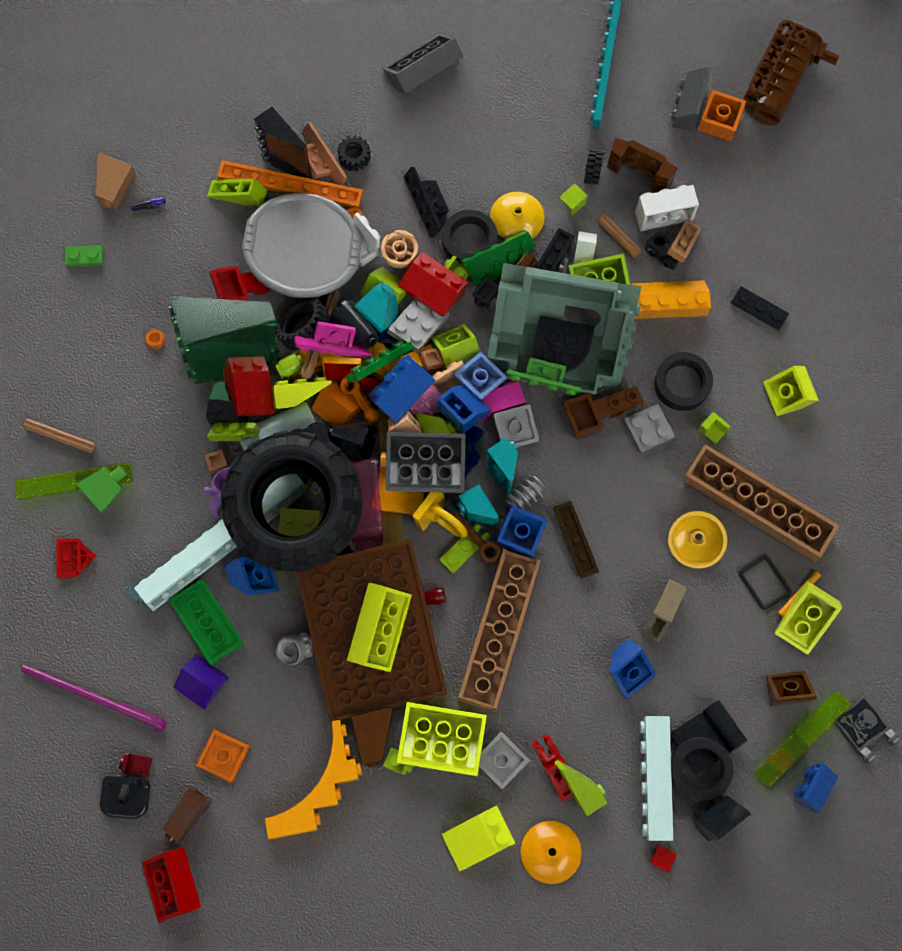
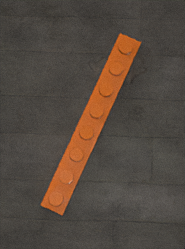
[217,160,363,209]

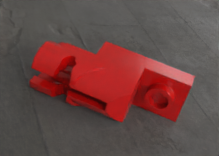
[532,734,573,802]

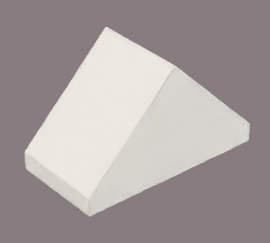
[573,231,597,264]

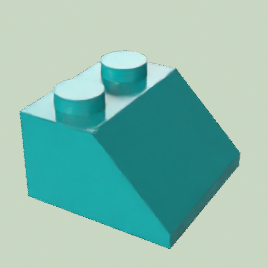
[457,484,499,528]

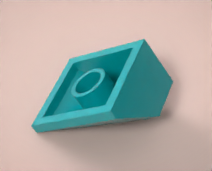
[354,282,399,333]

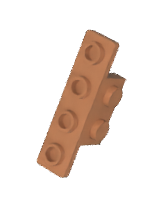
[302,122,347,185]

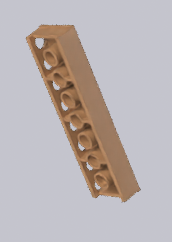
[458,549,541,712]

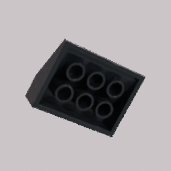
[254,106,312,179]

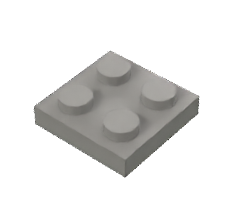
[493,404,539,447]
[624,404,675,454]
[479,732,530,790]

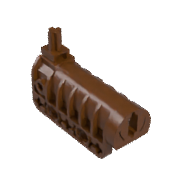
[743,20,840,126]

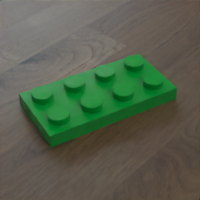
[169,578,245,666]

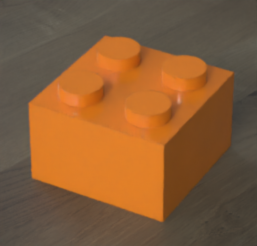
[698,90,746,142]

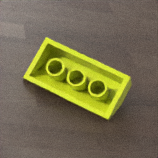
[347,583,412,672]

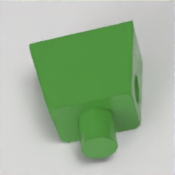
[76,466,127,512]

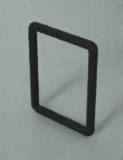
[739,555,792,610]

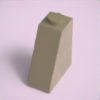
[642,579,687,642]

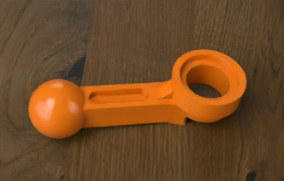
[340,377,379,423]

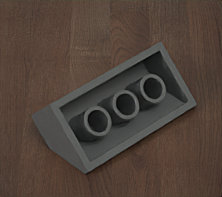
[383,33,463,93]

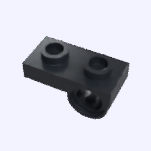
[645,233,679,271]

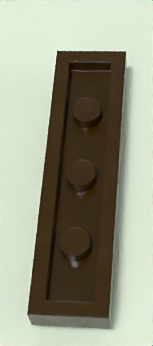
[553,501,599,579]

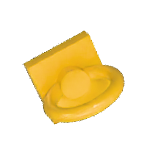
[412,492,467,538]

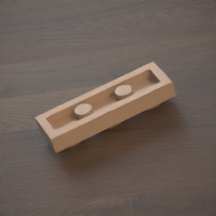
[667,219,702,263]

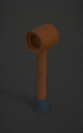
[444,501,500,565]

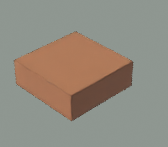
[419,348,444,371]
[204,449,229,474]

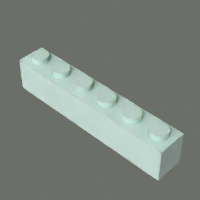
[640,716,673,841]

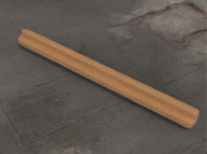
[300,290,340,379]

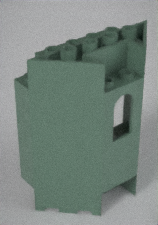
[487,263,641,394]

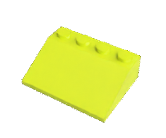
[397,702,487,776]

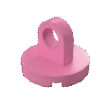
[410,385,443,416]

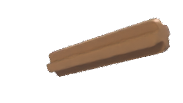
[598,214,641,258]

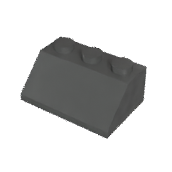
[671,67,711,132]

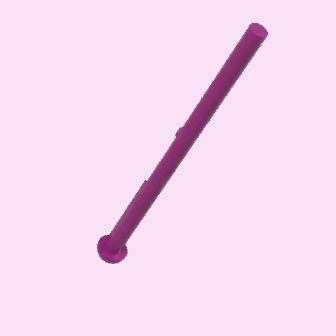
[21,665,166,732]

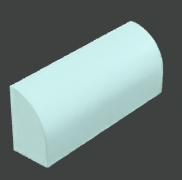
[240,402,315,451]

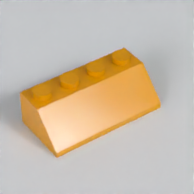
[631,280,711,319]

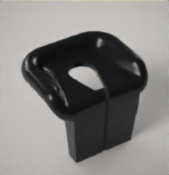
[100,775,150,819]

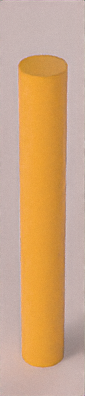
[778,571,821,618]

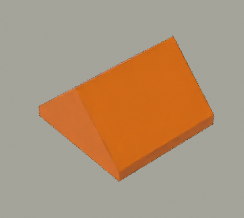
[311,381,361,427]

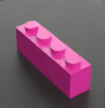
[479,381,526,422]

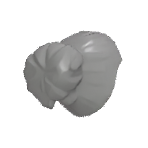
[276,632,314,666]

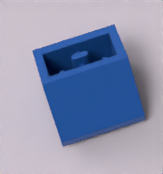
[437,385,491,434]
[793,763,838,813]

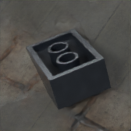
[206,369,249,424]
[693,795,751,841]

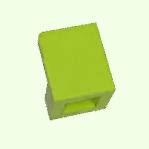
[560,184,588,216]
[698,412,731,444]

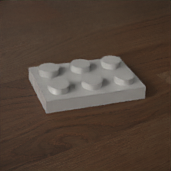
[387,299,450,353]

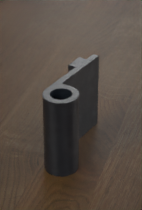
[670,700,748,774]

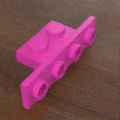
[294,321,371,359]

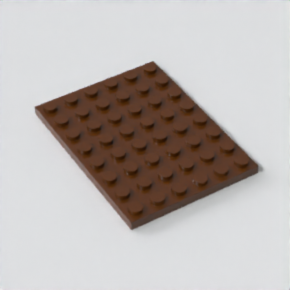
[296,539,447,723]

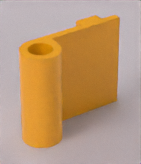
[375,452,424,515]

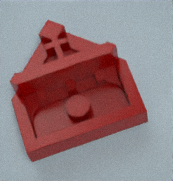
[56,538,97,578]

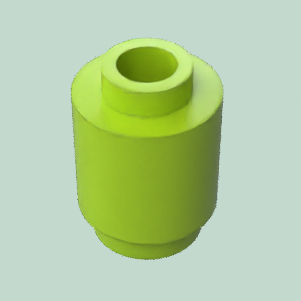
[275,353,304,379]

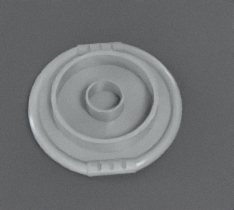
[241,193,363,298]

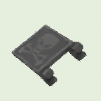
[833,696,900,763]

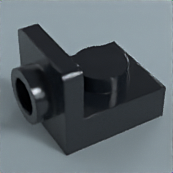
[472,276,499,308]

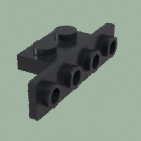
[404,167,449,237]

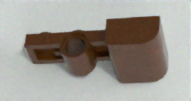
[562,386,644,439]

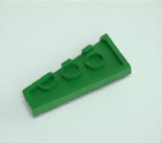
[461,230,536,287]

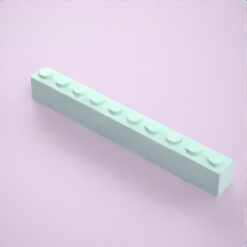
[134,474,307,611]

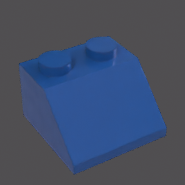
[496,505,548,559]

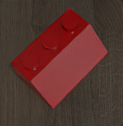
[398,252,468,317]
[141,847,201,923]

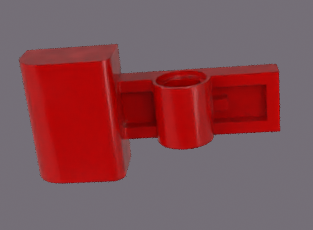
[209,266,270,310]

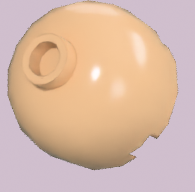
[381,230,418,269]

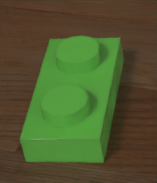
[65,245,104,267]

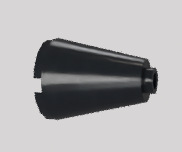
[329,300,378,349]

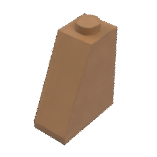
[96,152,136,210]

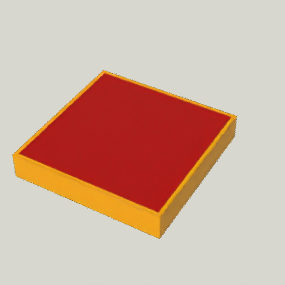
[322,356,362,383]

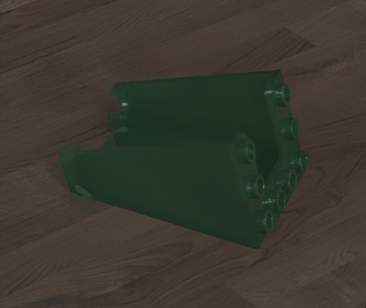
[168,296,282,385]

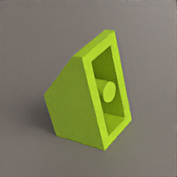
[416,413,457,434]

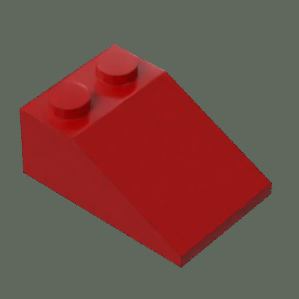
[223,356,275,416]

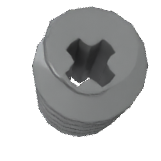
[504,475,547,510]

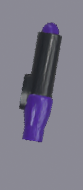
[130,197,166,211]

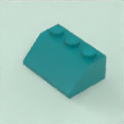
[485,437,518,494]

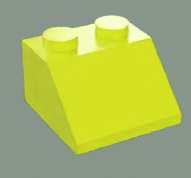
[763,366,819,416]

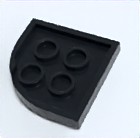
[531,316,595,373]

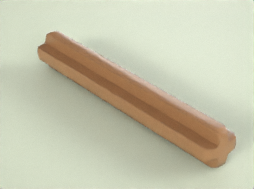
[23,418,96,453]

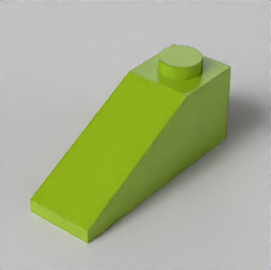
[207,179,267,206]
[554,760,607,816]

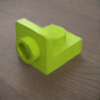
[443,255,470,281]
[383,748,414,776]

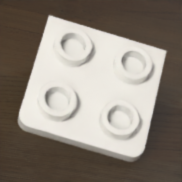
[354,213,380,267]

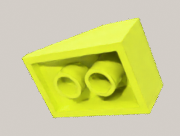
[774,581,842,655]
[442,805,515,872]

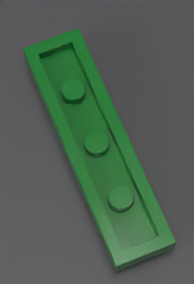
[345,341,414,383]

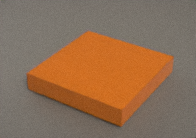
[196,729,251,783]

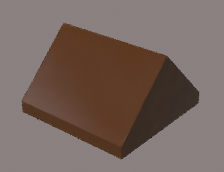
[766,671,817,706]

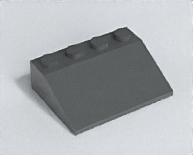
[385,432,465,493]

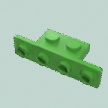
[506,357,581,396]

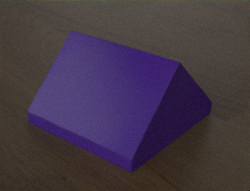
[173,655,229,710]

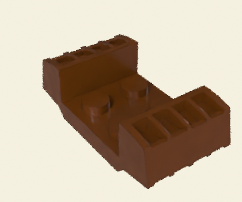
[607,137,678,193]

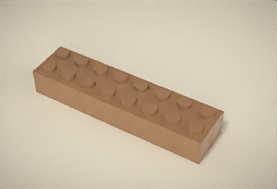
[682,444,840,562]

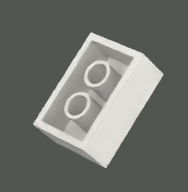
[635,185,699,232]

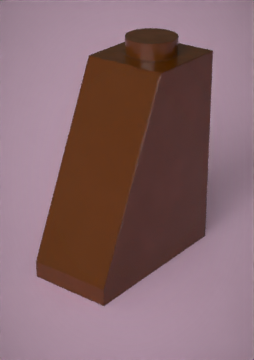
[352,707,392,768]
[162,787,212,843]

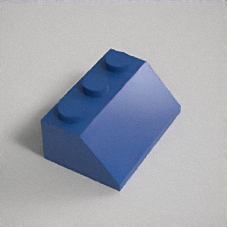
[368,354,436,423]

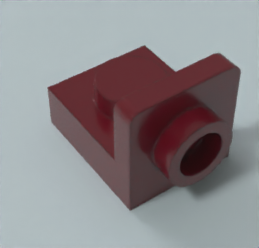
[119,753,153,778]

